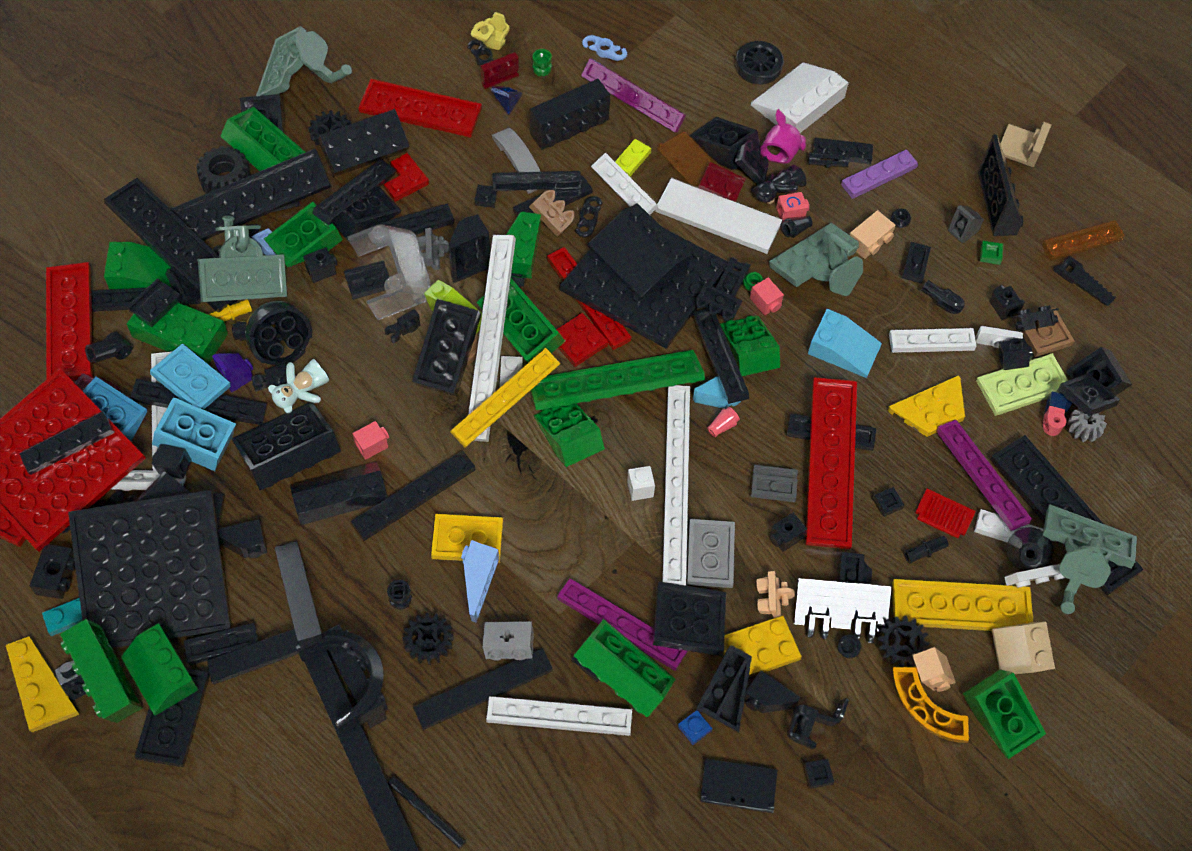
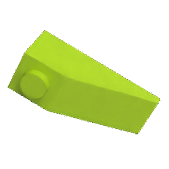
[424,280,482,334]

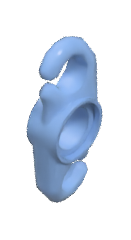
[582,35,627,61]

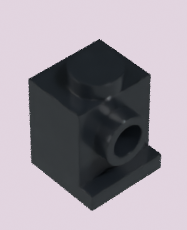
[989,285,1025,320]

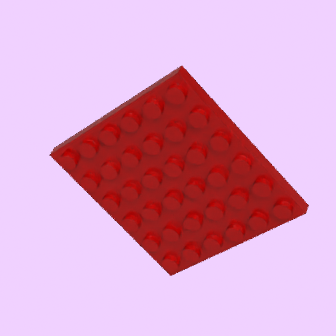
[0,368,146,552]

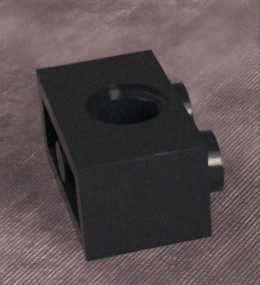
[29,544,76,599]

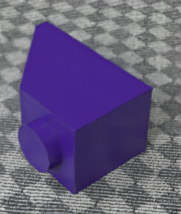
[212,353,253,393]

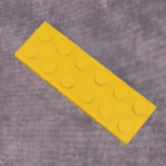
[892,579,1033,631]

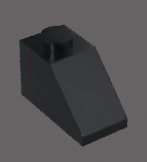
[218,519,267,558]
[744,671,801,713]

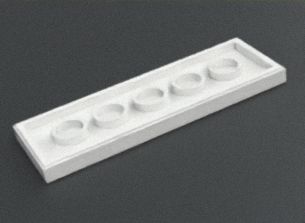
[655,178,782,254]

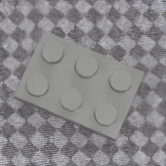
[687,519,735,588]

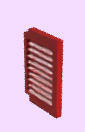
[915,489,976,538]

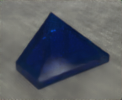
[491,86,522,115]

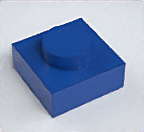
[678,710,712,745]

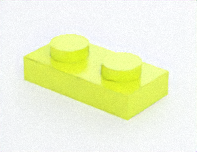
[615,139,651,177]

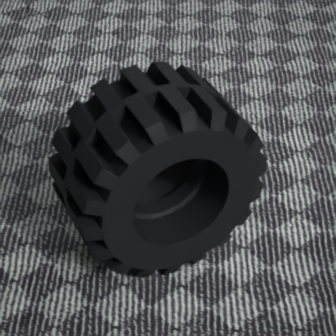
[196,146,251,194]

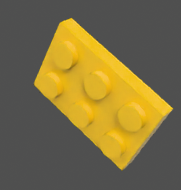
[431,514,503,563]
[724,616,801,678]

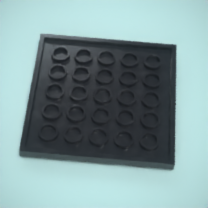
[560,207,729,349]
[68,490,231,648]

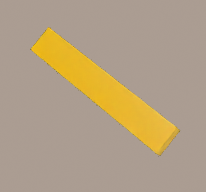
[450,348,560,448]

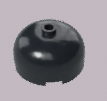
[245,301,312,366]

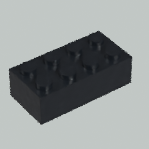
[530,79,610,150]
[318,109,410,177]
[412,299,481,397]

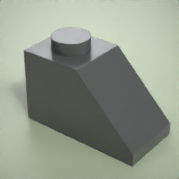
[948,205,984,244]

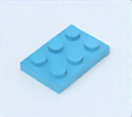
[150,344,230,410]

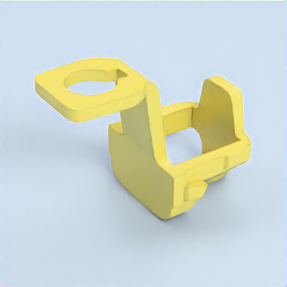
[471,12,509,50]

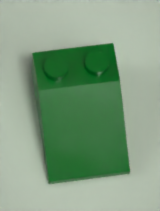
[264,202,343,267]
[104,242,173,289]
[963,670,1046,759]

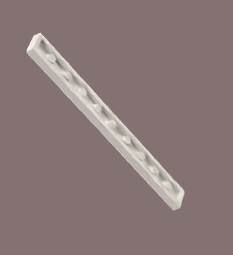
[468,235,516,442]
[663,385,690,586]

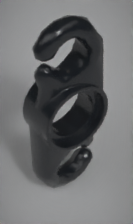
[467,40,495,67]
[575,196,603,238]

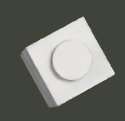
[627,466,655,501]

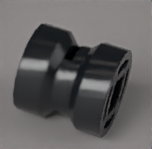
[387,580,412,610]

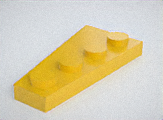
[6,637,80,733]

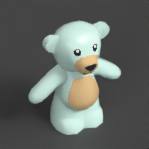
[268,359,329,413]

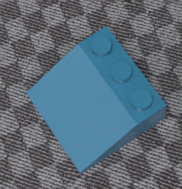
[83,377,147,441]

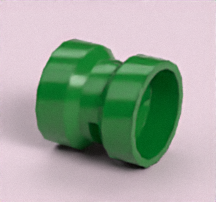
[533,49,552,76]

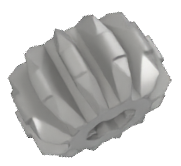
[1067,408,1107,443]

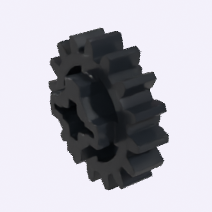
[309,110,351,146]
[402,613,454,665]
[877,616,929,667]

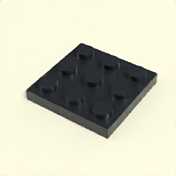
[653,582,726,656]

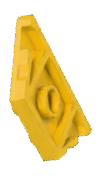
[888,375,965,437]

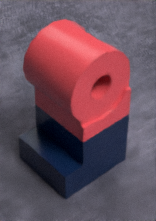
[1043,392,1072,436]

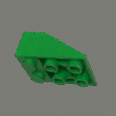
[720,315,780,376]
[533,403,605,467]

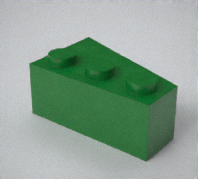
[506,212,541,279]

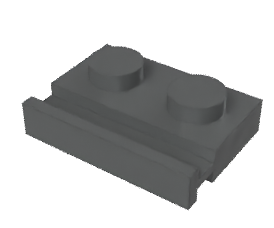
[751,465,798,502]

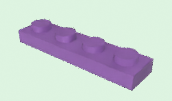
[841,150,918,199]

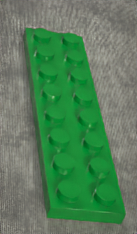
[530,350,705,410]

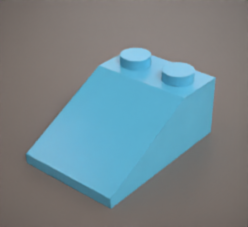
[808,309,882,378]

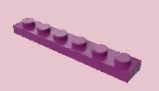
[581,59,686,132]
[936,420,1032,531]
[557,578,688,671]

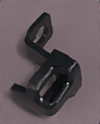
[787,698,849,749]

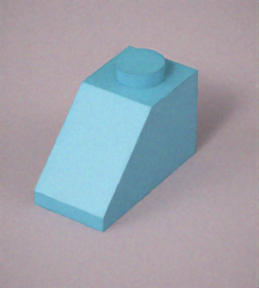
[693,377,741,409]

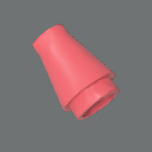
[707,407,740,437]

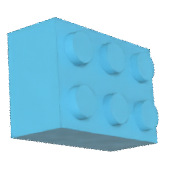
[152,397,236,471]

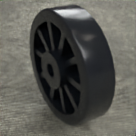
[735,41,784,84]

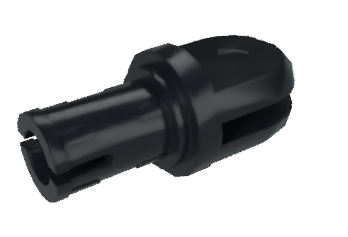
[921,280,965,314]

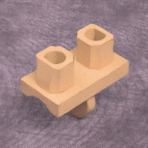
[757,571,795,618]

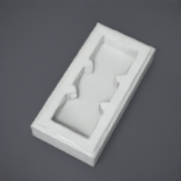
[975,326,1023,348]

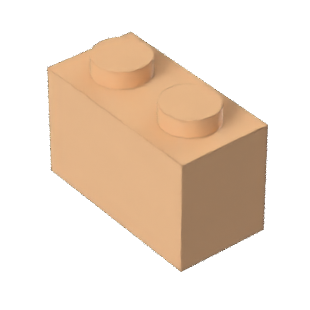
[850,210,895,259]
[913,647,956,692]

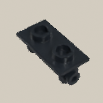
[1011,305,1059,332]

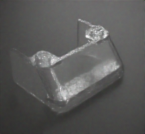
[348,225,432,320]

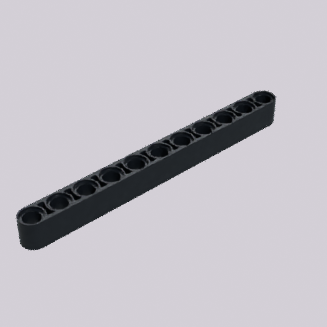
[304,650,419,851]

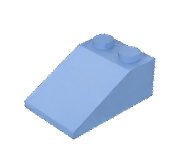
[461,540,499,623]

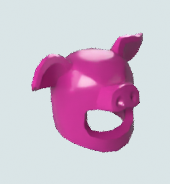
[761,108,806,164]

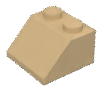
[992,622,1055,674]

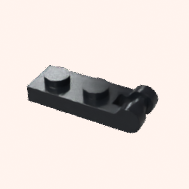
[716,257,751,297]

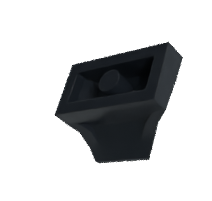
[837,552,872,584]

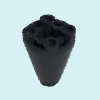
[1006,527,1053,571]

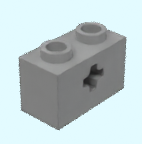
[483,622,534,660]

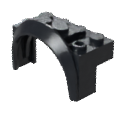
[295,625,388,735]

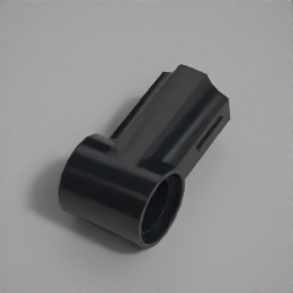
[85,331,133,363]

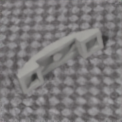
[492,128,541,194]

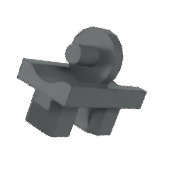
[417,228,449,270]

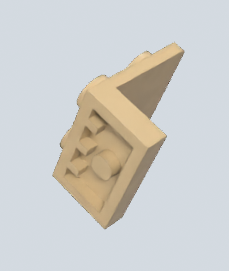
[1001,122,1051,167]

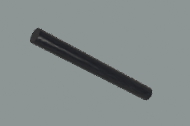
[388,776,466,849]

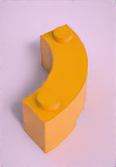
[893,667,969,743]

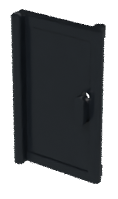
[700,759,778,813]

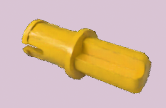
[209,299,252,322]

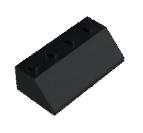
[290,461,387,525]

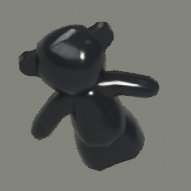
[751,164,807,204]

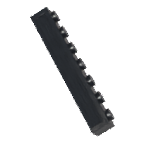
[492,171,581,191]

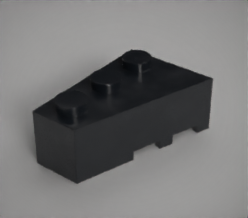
[696,645,752,733]

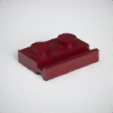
[481,52,519,89]
[698,162,746,202]

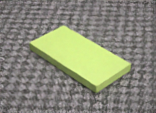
[976,353,1068,416]

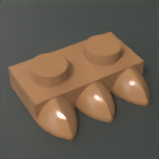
[529,190,574,236]

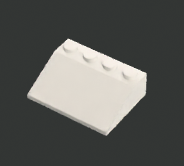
[751,63,849,133]

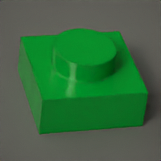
[980,241,1003,265]

